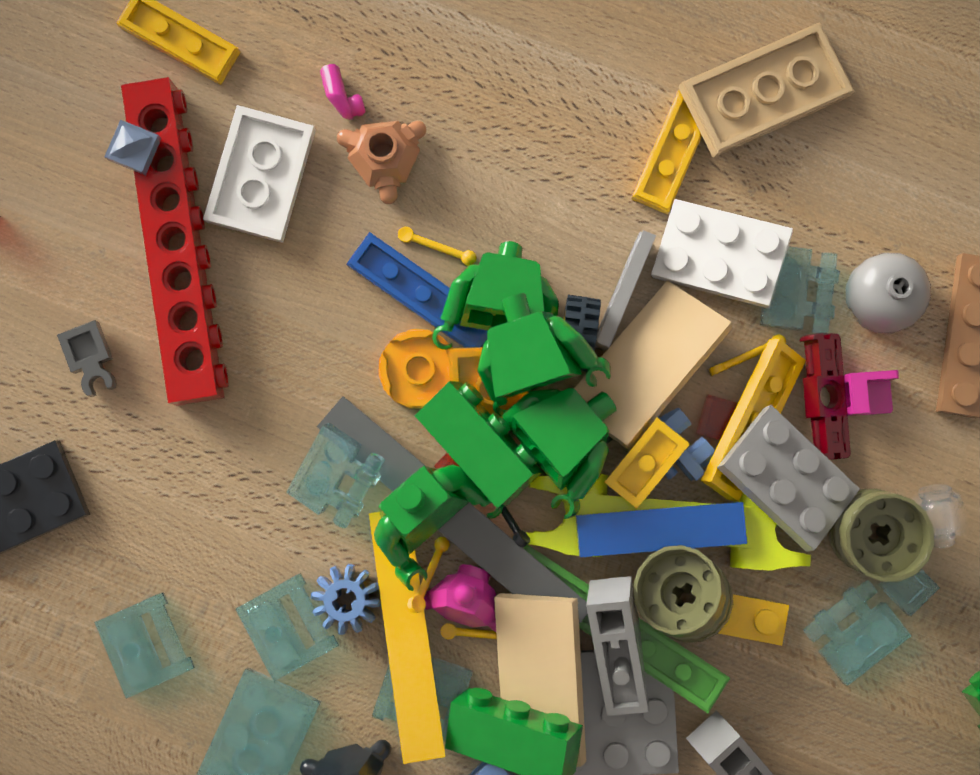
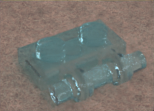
[760,246,840,334]
[286,423,385,528]
[803,580,911,686]

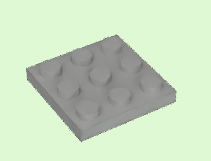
[573,650,679,775]

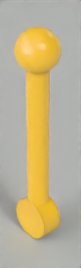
[398,226,477,266]
[708,334,787,376]
[407,537,450,613]
[440,622,497,640]

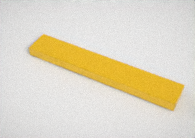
[369,512,445,764]

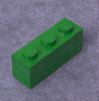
[414,381,542,509]
[445,688,583,775]

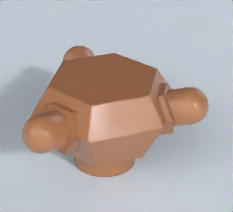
[337,121,426,204]

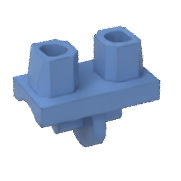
[658,408,715,481]

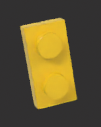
[604,417,690,509]
[718,594,789,646]

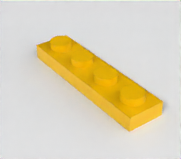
[701,339,806,502]

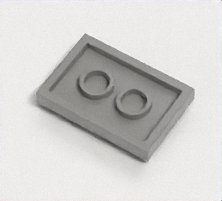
[716,405,860,552]

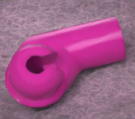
[320,64,366,120]

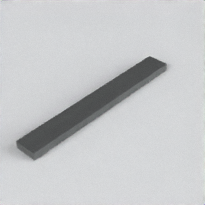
[317,396,588,624]

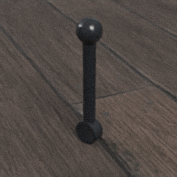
[501,506,530,548]

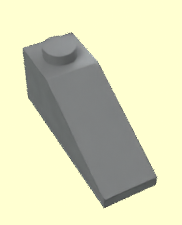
[586,576,649,716]
[686,710,773,775]

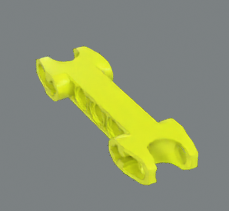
[526,474,811,571]

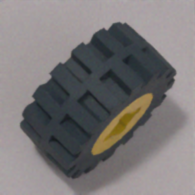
[563,295,601,371]

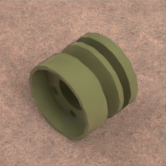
[828,488,934,582]
[633,545,734,643]

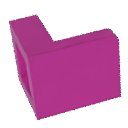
[844,370,899,416]

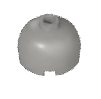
[846,253,931,334]

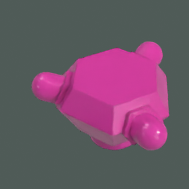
[424,564,496,632]

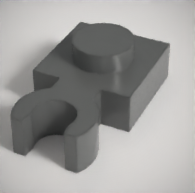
[57,320,116,397]

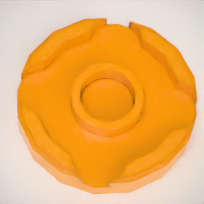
[379,329,453,409]

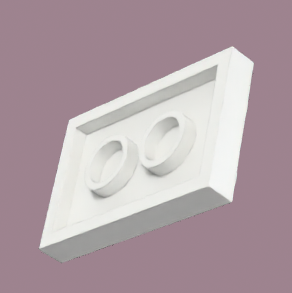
[203,105,316,243]
[651,199,793,309]

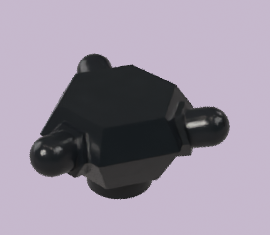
[300,740,391,775]

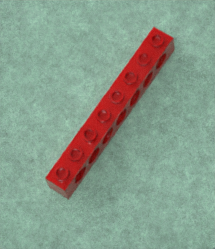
[121,77,229,406]

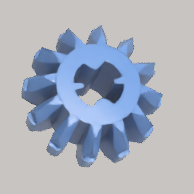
[311,564,381,635]

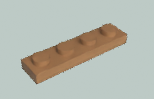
[936,253,980,418]

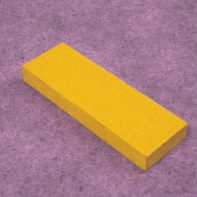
[117,0,241,85]
[631,90,702,215]

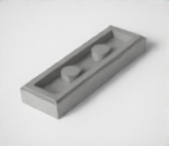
[595,230,656,352]

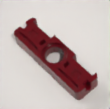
[800,333,851,460]

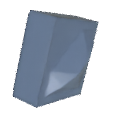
[104,120,162,176]

